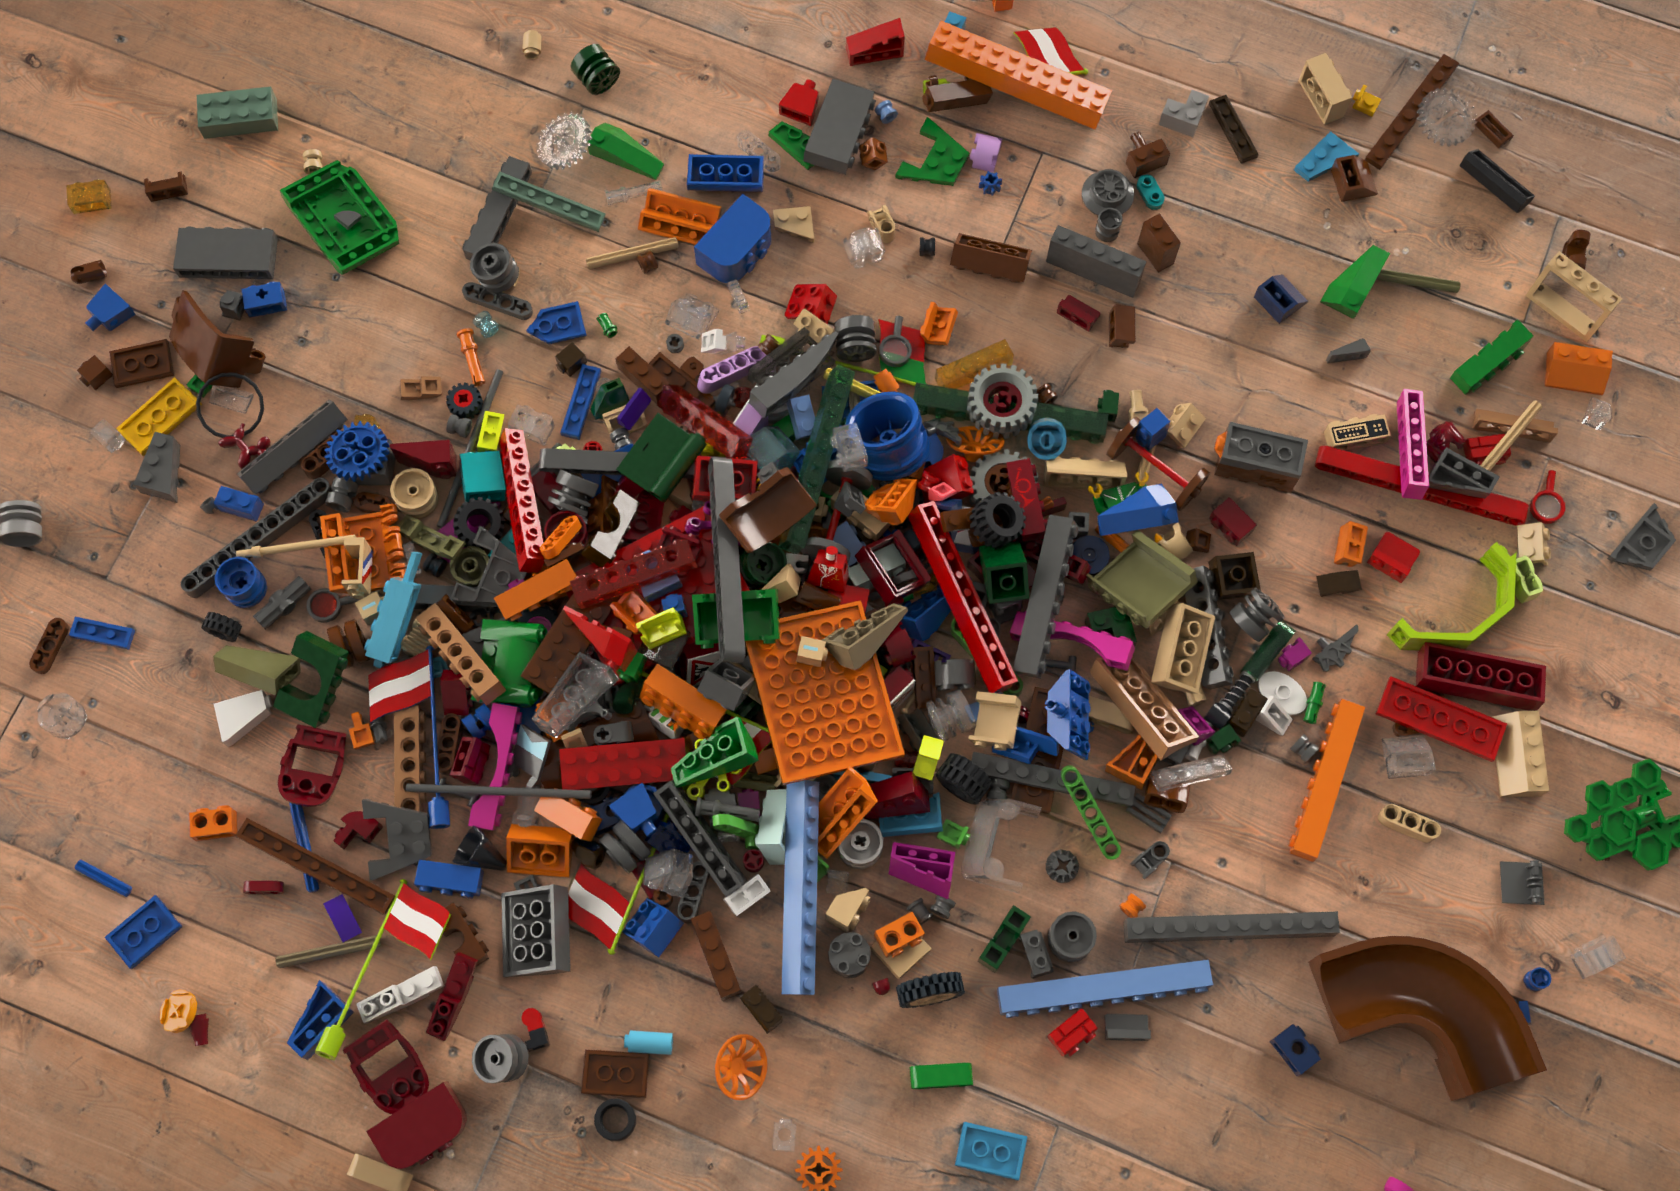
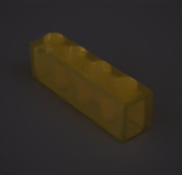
[935,339,1014,395]

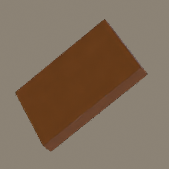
[109,339,174,388]
[581,1050,650,1098]

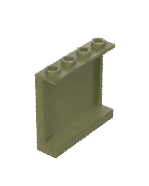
[1086,530,1198,629]

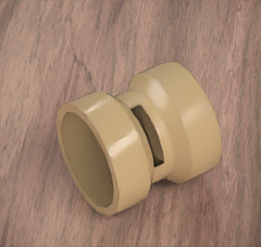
[303,149,323,174]

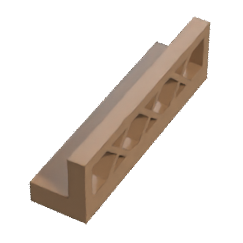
[1473,409,1558,443]

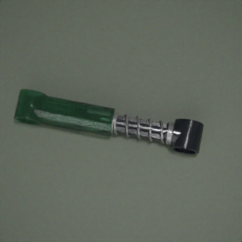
[1204,620,1296,730]

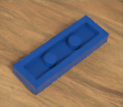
[69,617,135,650]

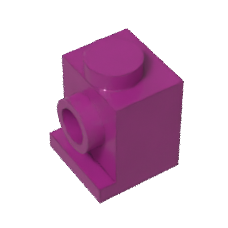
[1278,637,1312,671]

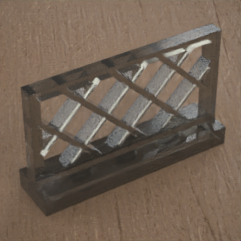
[747,327,836,389]

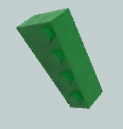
[1450,319,1534,395]

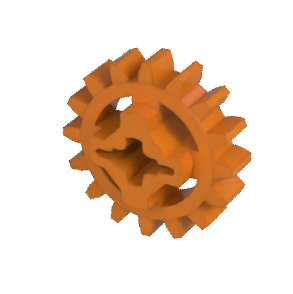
[795,1146,843,1191]

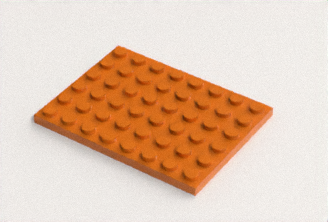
[745,600,905,785]

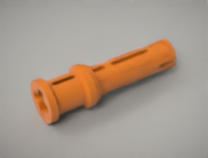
[456,328,485,386]

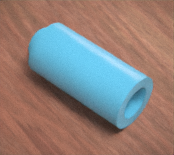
[624,1030,673,1055]

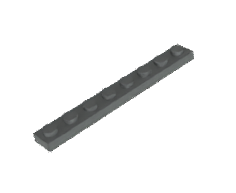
[971,752,1136,807]

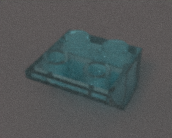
[741,426,801,470]

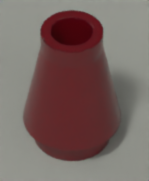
[189,1013,209,1046]

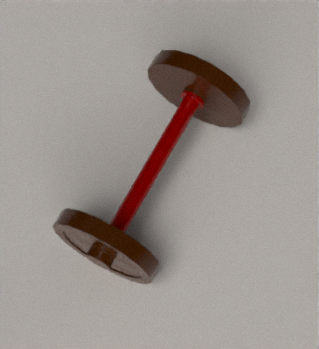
[1106,417,1210,511]

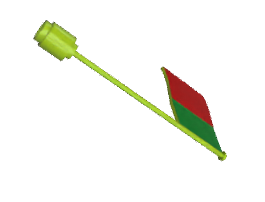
[760,319,929,391]

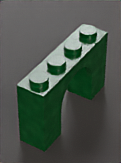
[273,631,349,728]

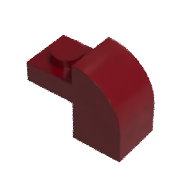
[333,811,383,850]

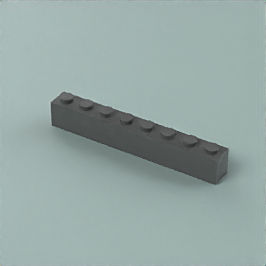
[1013,515,1078,679]

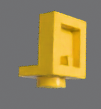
[1352,85,1381,117]

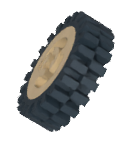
[896,972,965,1008]

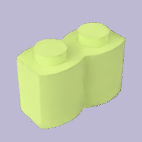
[1515,556,1543,603]

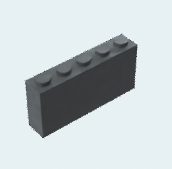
[803,79,876,175]
[1046,225,1147,298]
[173,226,278,279]

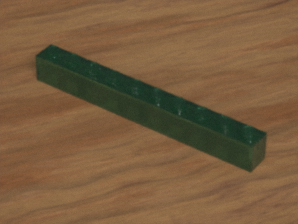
[778,365,855,554]
[913,383,1109,444]

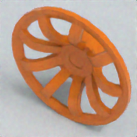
[946,426,1005,462]
[715,1034,767,1100]

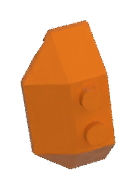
[864,478,917,525]

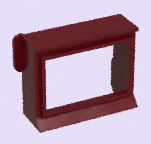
[855,530,932,607]

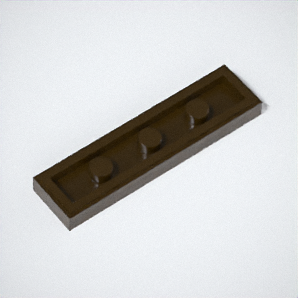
[1209,95,1259,164]

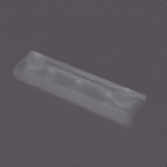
[1149,754,1233,792]

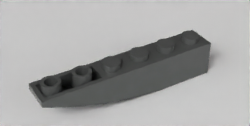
[748,331,838,419]

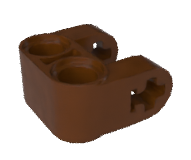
[1561,229,1591,270]

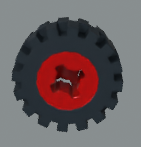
[446,382,483,419]

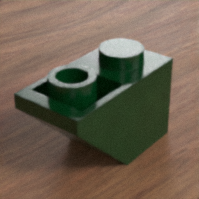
[590,378,630,420]

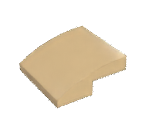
[870,927,932,979]

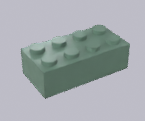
[197,86,278,139]

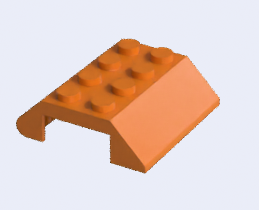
[320,504,406,594]

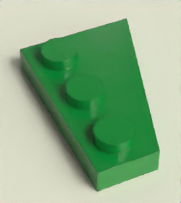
[768,121,814,170]

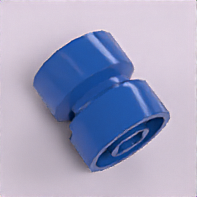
[461,704,492,739]

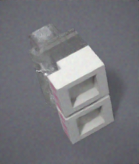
[701,329,745,355]

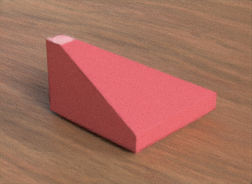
[928,482,957,501]

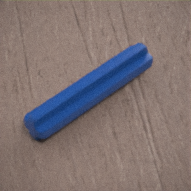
[75,860,132,897]

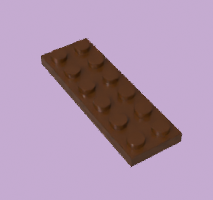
[520,573,622,698]
[1009,687,1064,814]

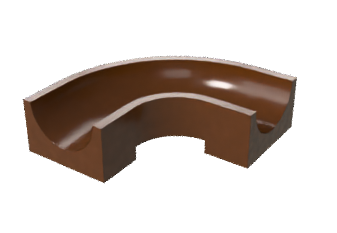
[1308,936,1547,1101]

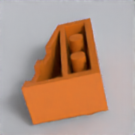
[1105,734,1159,790]

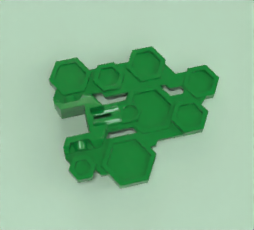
[1564,758,1680,871]

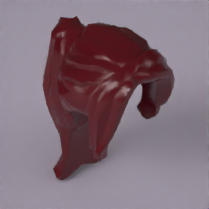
[1426,421,1466,463]

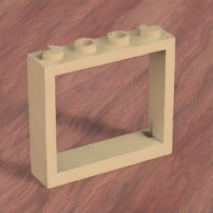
[1525,251,1622,342]

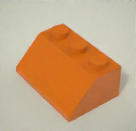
[1545,342,1613,395]
[506,824,573,877]

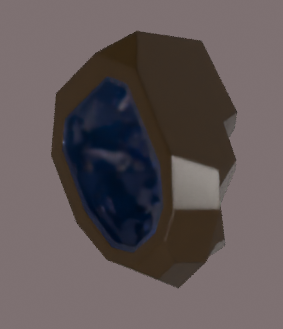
[572,837,606,870]

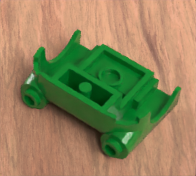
[471,619,548,708]

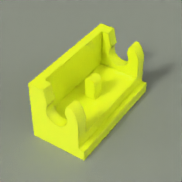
[477,411,505,452]
[636,608,687,649]

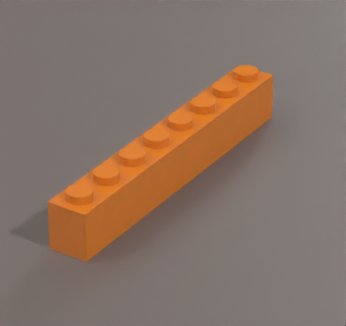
[1288,699,1365,862]

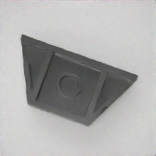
[1607,503,1676,571]

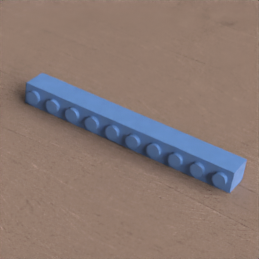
[782,780,819,995]
[997,960,1213,1018]

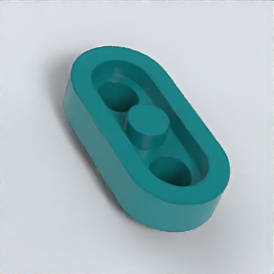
[1136,175,1165,210]

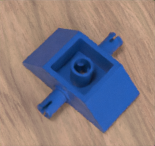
[1045,669,1094,760]

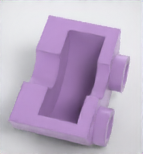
[970,133,1002,173]

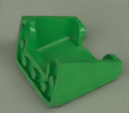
[692,589,780,649]

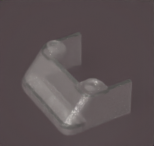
[961,799,1042,893]

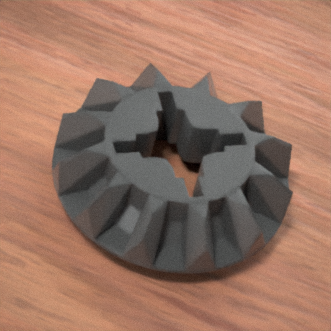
[1046,849,1079,883]

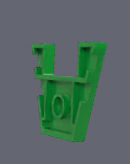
[895,117,970,186]

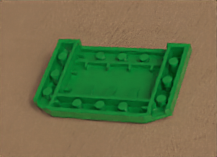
[280,160,399,275]

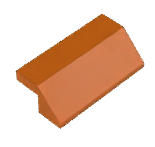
[638,188,721,245]
[818,766,878,859]

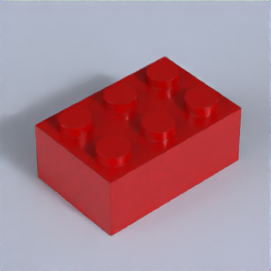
[692,456,757,501]

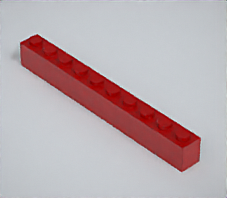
[908,501,1018,694]

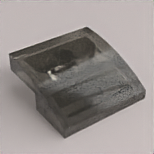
[638,630,691,670]

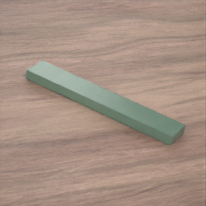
[492,171,606,232]

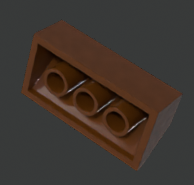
[950,233,1032,283]

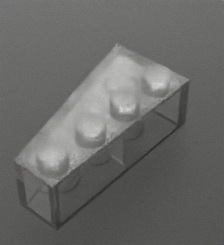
[531,652,619,738]

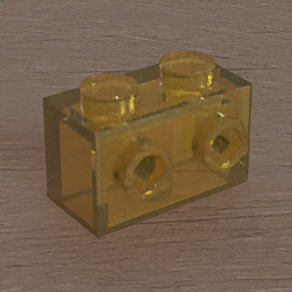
[66,179,112,214]

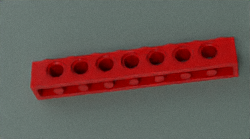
[498,428,545,573]

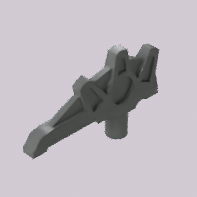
[923,418,962,445]
[1312,624,1358,672]

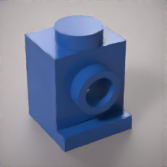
[661,594,688,618]

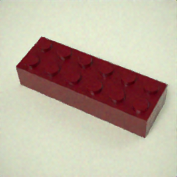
[1415,642,1546,711]

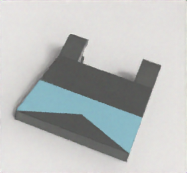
[507,724,551,789]

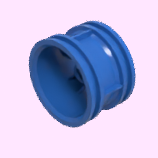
[845,392,931,481]

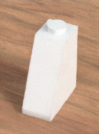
[214,690,273,747]

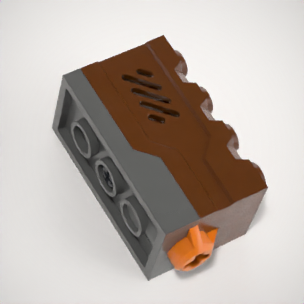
[1214,422,1308,493]

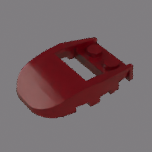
[278,724,346,807]
[343,1018,429,1114]

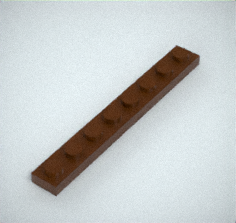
[1365,54,1459,170]
[236,818,395,915]

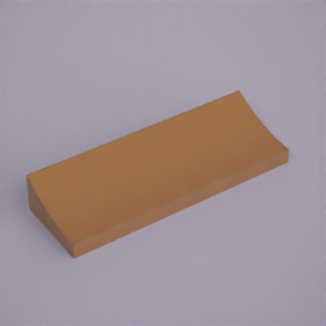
[1090,656,1199,761]

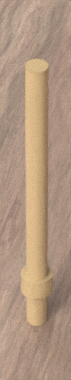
[236,535,356,559]

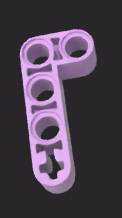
[697,346,776,394]

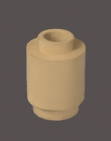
[523,30,542,59]

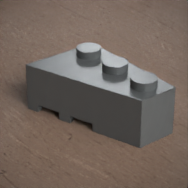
[133,432,180,503]

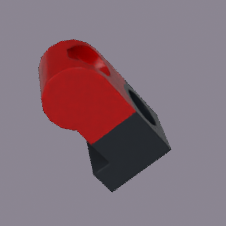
[521,1008,550,1052]

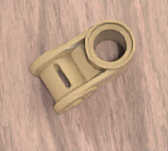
[867,205,895,243]

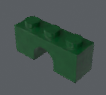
[977,905,1031,973]

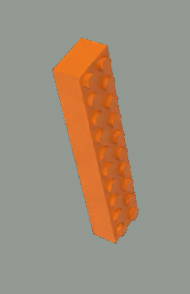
[924,21,1112,130]

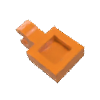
[349,711,375,750]

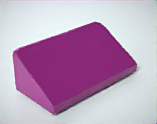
[1178,706,1215,746]

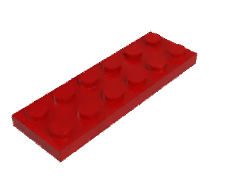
[1375,676,1507,762]
[559,738,686,790]

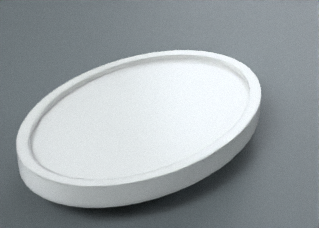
[1258,671,1307,715]

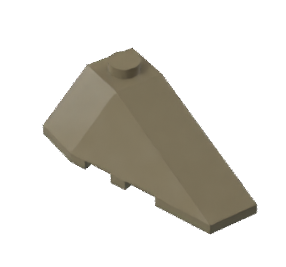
[822,603,908,670]

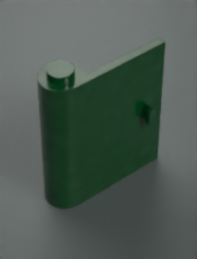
[616,413,707,503]

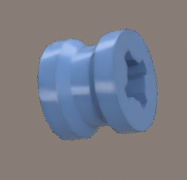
[875,100,898,124]

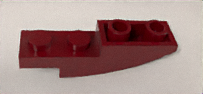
[426,952,478,1041]

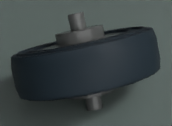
[713,384,736,419]

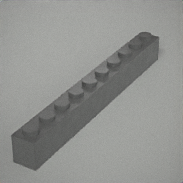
[1123,911,1340,943]

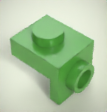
[937,819,970,850]

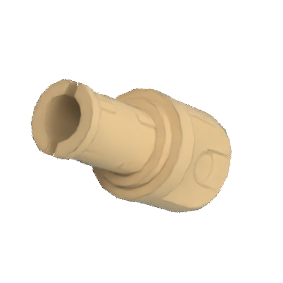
[1128,390,1148,422]

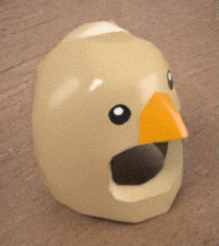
[1154,523,1193,560]

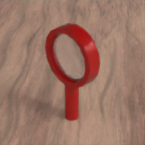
[1530,470,1566,524]

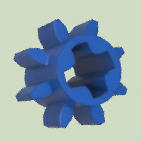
[979,171,1002,196]

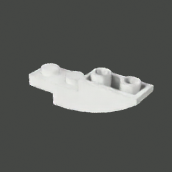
[356,966,445,1024]

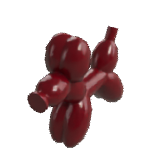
[218,423,271,469]

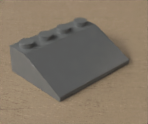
[501,884,571,978]

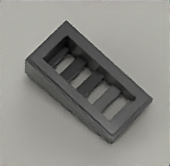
[1326,338,1371,363]

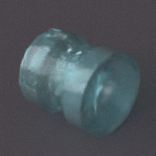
[473,311,499,338]

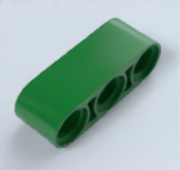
[909,1063,973,1089]

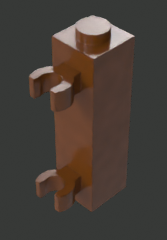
[922,75,993,112]

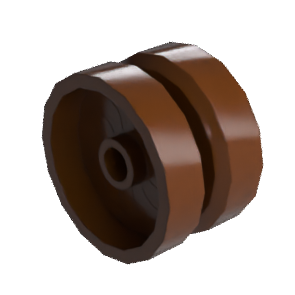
[327,619,370,669]

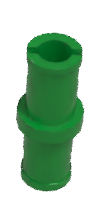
[1303,682,1326,724]

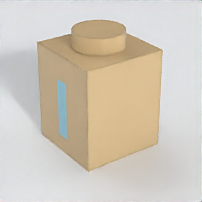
[355,591,384,625]
[796,636,828,667]

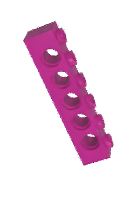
[1397,389,1429,500]

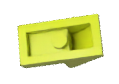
[913,735,944,781]

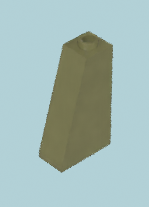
[213,645,301,695]

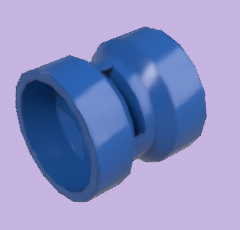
[1524,967,1552,992]

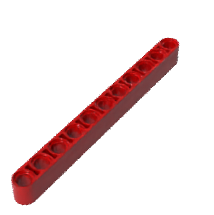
[1315,446,1529,526]

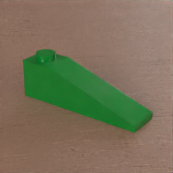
[587,123,664,180]
[1320,245,1390,319]
[671,716,759,788]

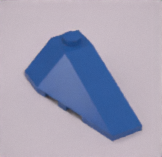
[1097,483,1179,536]
[899,577,972,641]

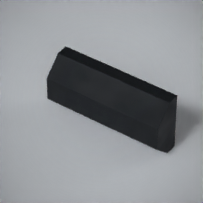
[1459,149,1535,213]

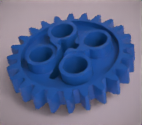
[324,421,390,482]

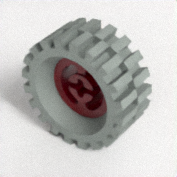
[967,363,1038,438]

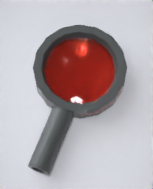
[307,588,361,623]

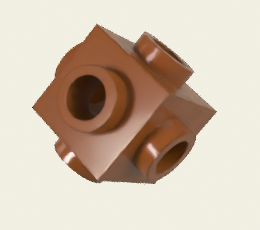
[859,137,888,170]

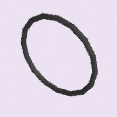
[196,372,264,438]

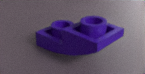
[323,894,362,942]

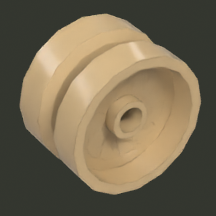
[390,468,439,519]

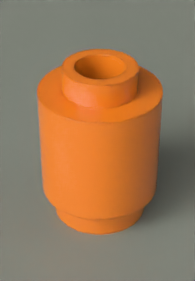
[873,369,900,393]

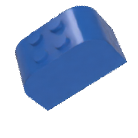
[694,194,771,283]

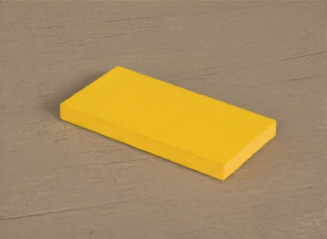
[116,377,202,456]

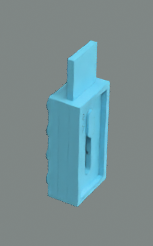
[364,552,423,669]

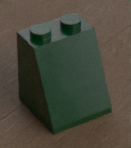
[979,541,1030,604]

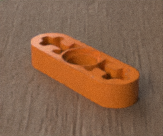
[540,516,582,559]

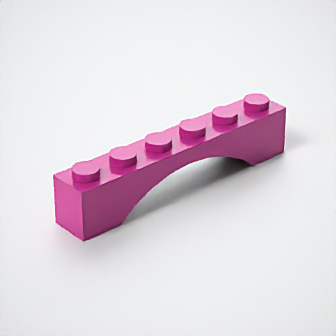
[1009,611,1135,671]
[468,703,522,830]

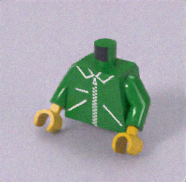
[1088,472,1149,514]

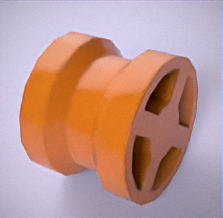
[1119,893,1146,918]

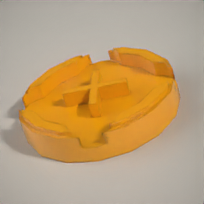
[160,989,197,1033]

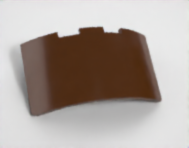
[719,467,816,553]

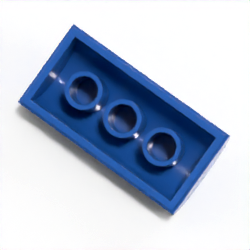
[687,154,764,192]

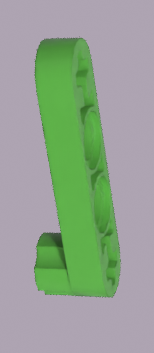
[713,814,759,850]

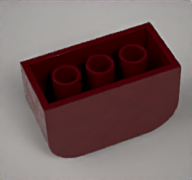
[366,1081,467,1169]

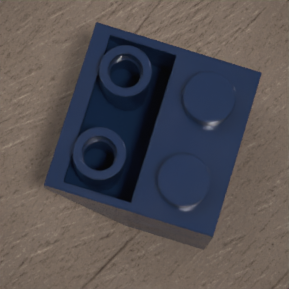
[1254,274,1308,324]

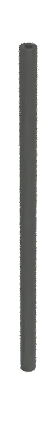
[437,369,503,528]
[406,784,592,799]

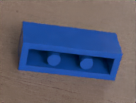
[414,860,484,899]

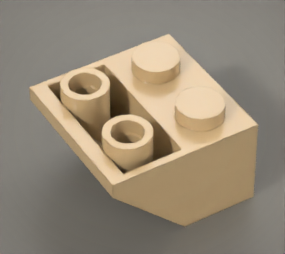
[826,888,870,933]

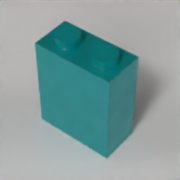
[459,451,506,502]

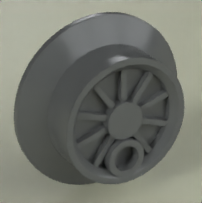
[1082,169,1134,216]

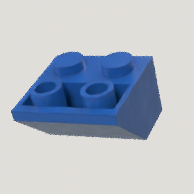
[622,898,684,958]

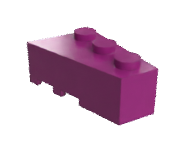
[888,842,955,899]

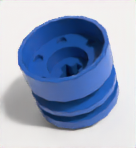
[215,557,267,608]

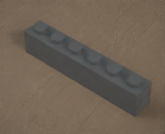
[462,156,532,260]
[237,400,348,495]

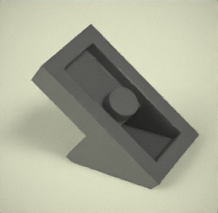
[834,481,866,517]

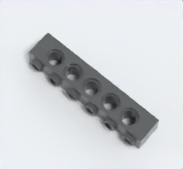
[1185,566,1234,690]
[653,780,748,897]

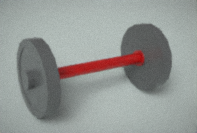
[800,460,873,563]

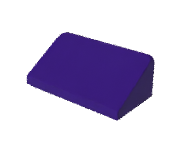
[617,388,651,430]

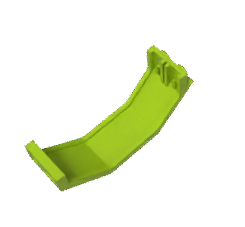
[1387,542,1517,651]

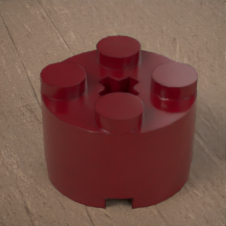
[880,621,916,668]

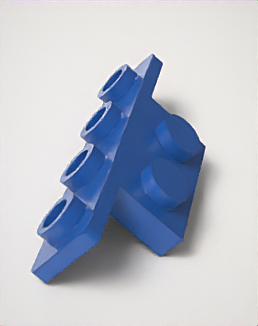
[992,727,1059,764]

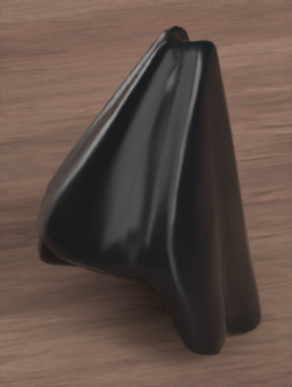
[452,825,507,871]

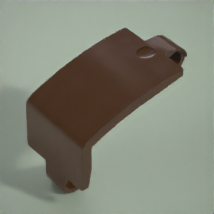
[169,290,266,388]

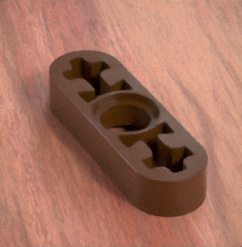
[29,618,69,674]

